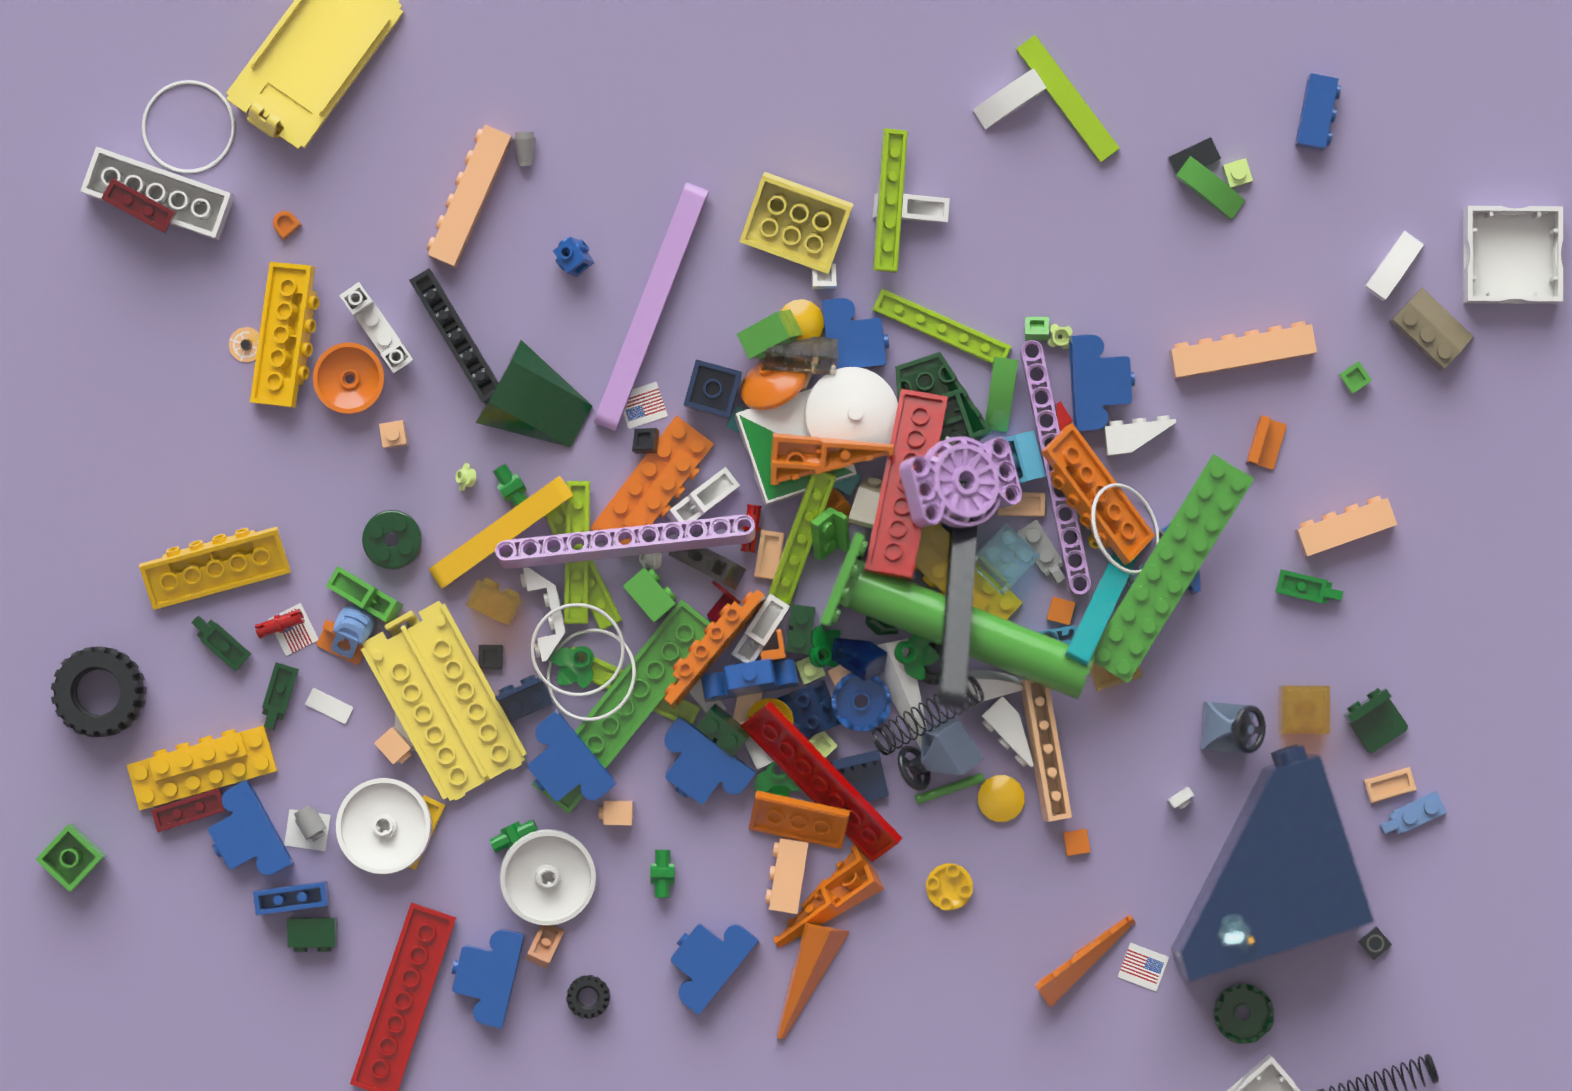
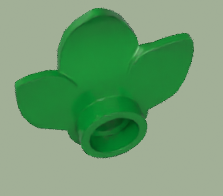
[809,625,847,668]
[894,634,940,680]
[549,646,594,688]
[754,762,801,797]

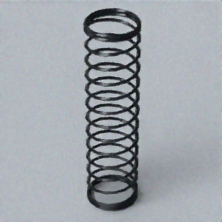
[871,675,984,756]
[1316,1053,1439,1091]

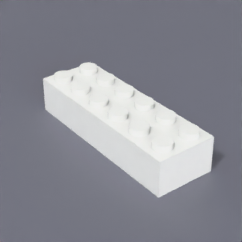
[81,147,235,241]

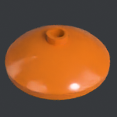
[313,342,385,414]
[740,354,808,410]

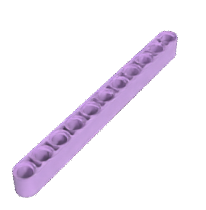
[594,183,709,431]
[1020,340,1091,595]
[495,515,756,569]

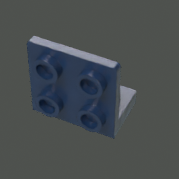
[495,675,553,722]
[776,680,841,738]
[832,750,889,801]

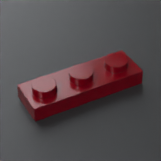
[101,178,176,233]
[151,788,227,832]

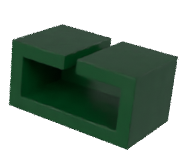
[785,604,815,655]
[696,703,749,757]
[287,917,338,952]

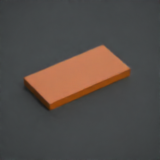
[748,790,850,849]

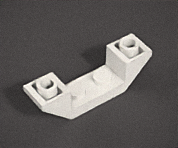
[339,282,413,373]
[520,567,567,662]

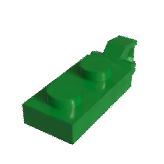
[1275,569,1343,604]

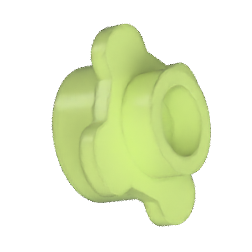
[1047,324,1073,349]
[456,463,476,491]

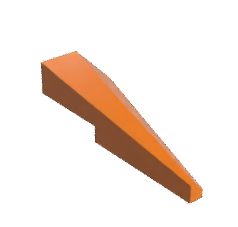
[770,433,894,485]
[773,844,884,948]
[1034,914,1135,1008]
[776,922,849,1039]

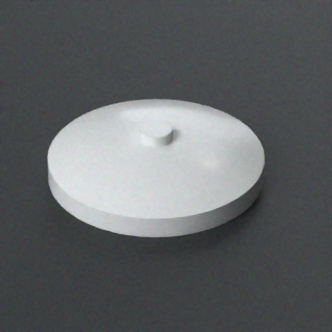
[804,367,898,462]
[336,778,432,874]
[500,829,596,925]

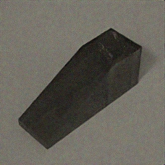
[764,337,838,375]
[668,535,746,590]

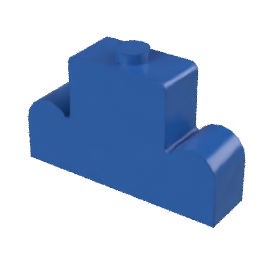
[822,298,889,372]
[1068,334,1135,431]
[701,659,799,703]
[527,710,617,801]
[664,715,756,804]
[208,779,294,875]
[671,923,759,1015]
[451,929,525,1029]

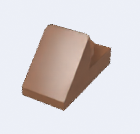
[525,925,565,969]

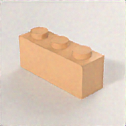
[765,838,808,914]

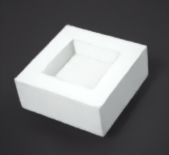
[811,263,837,289]
[1167,787,1194,809]

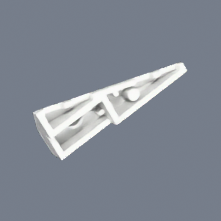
[862,638,927,749]

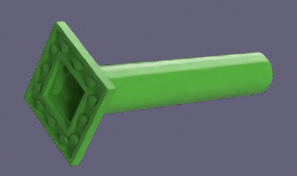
[820,532,1095,699]

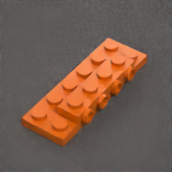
[590,415,714,557]
[1041,423,1155,565]
[664,589,766,710]

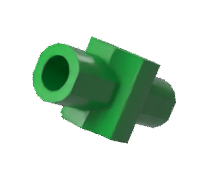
[492,463,527,507]
[490,819,539,853]
[650,850,675,898]

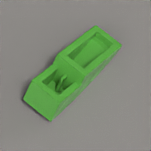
[1175,156,1246,220]
[985,357,1018,432]
[326,566,404,623]

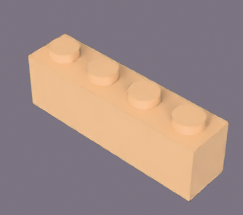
[1295,496,1397,557]

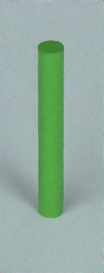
[915,773,985,805]

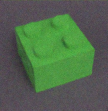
[736,309,803,361]
[623,567,677,623]
[35,823,107,892]

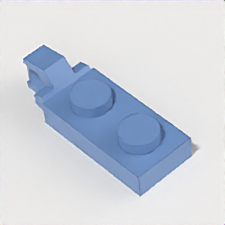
[1380,791,1447,834]

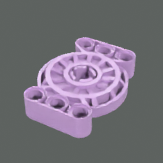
[899,436,1022,528]

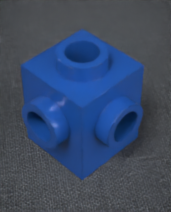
[553,237,595,277]

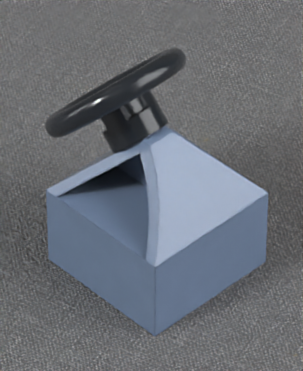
[1200,702,1266,753]
[898,716,984,791]

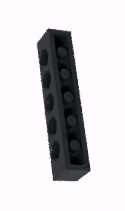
[409,268,499,404]

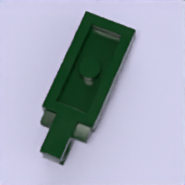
[191,616,252,672]
[262,662,299,730]

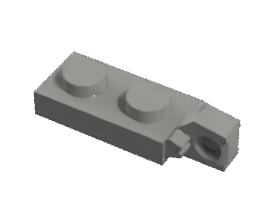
[1016,519,1066,584]

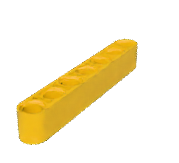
[428,476,573,589]

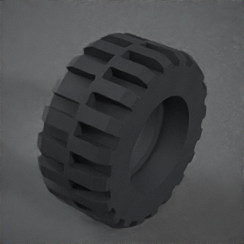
[51,647,147,737]

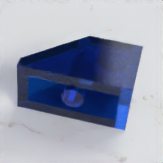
[831,638,888,681]

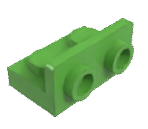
[810,507,850,561]

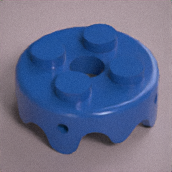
[831,671,891,731]

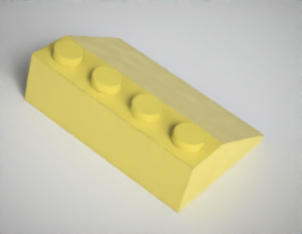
[739,172,854,274]

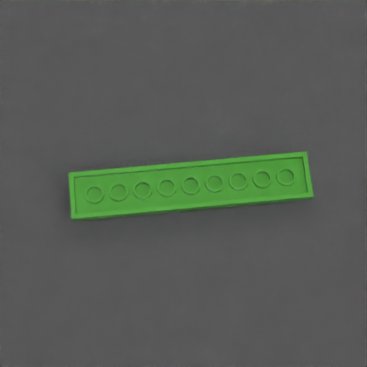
[1093,454,1254,683]
[532,599,711,814]

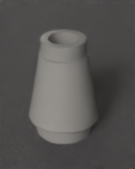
[513,132,536,166]

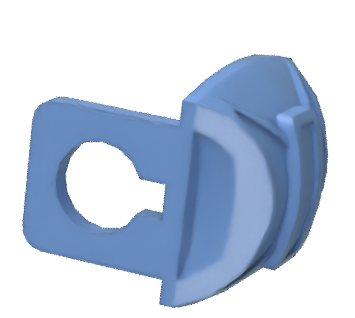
[331,605,376,659]

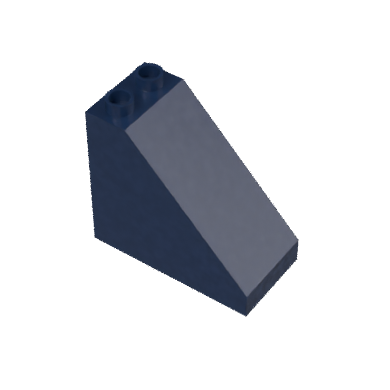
[1171,744,1374,982]

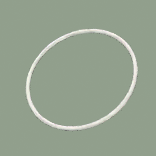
[142,80,235,173]
[1091,483,1160,574]
[531,603,625,697]
[547,628,636,721]

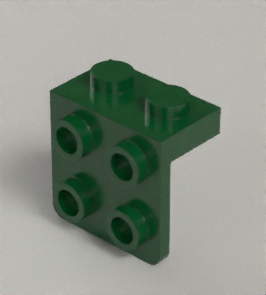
[1343,688,1408,753]

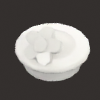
[639,553,662,570]

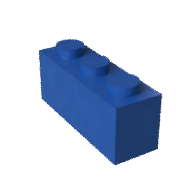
[1295,73,1341,151]
[253,881,330,915]

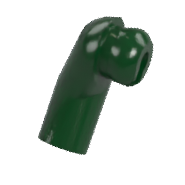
[865,616,898,635]

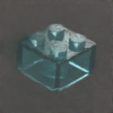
[975,523,1040,595]

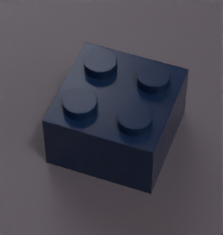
[684,359,742,419]

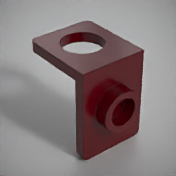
[707,580,741,623]

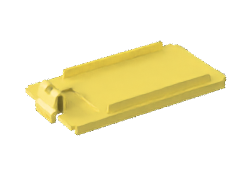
[226,0,403,150]
[361,601,527,801]

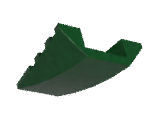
[475,340,592,447]
[895,352,993,442]

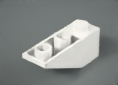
[1103,415,1176,456]
[981,696,1034,768]

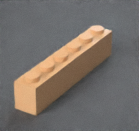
[426,125,513,268]
[1169,321,1317,379]
[1019,679,1072,822]

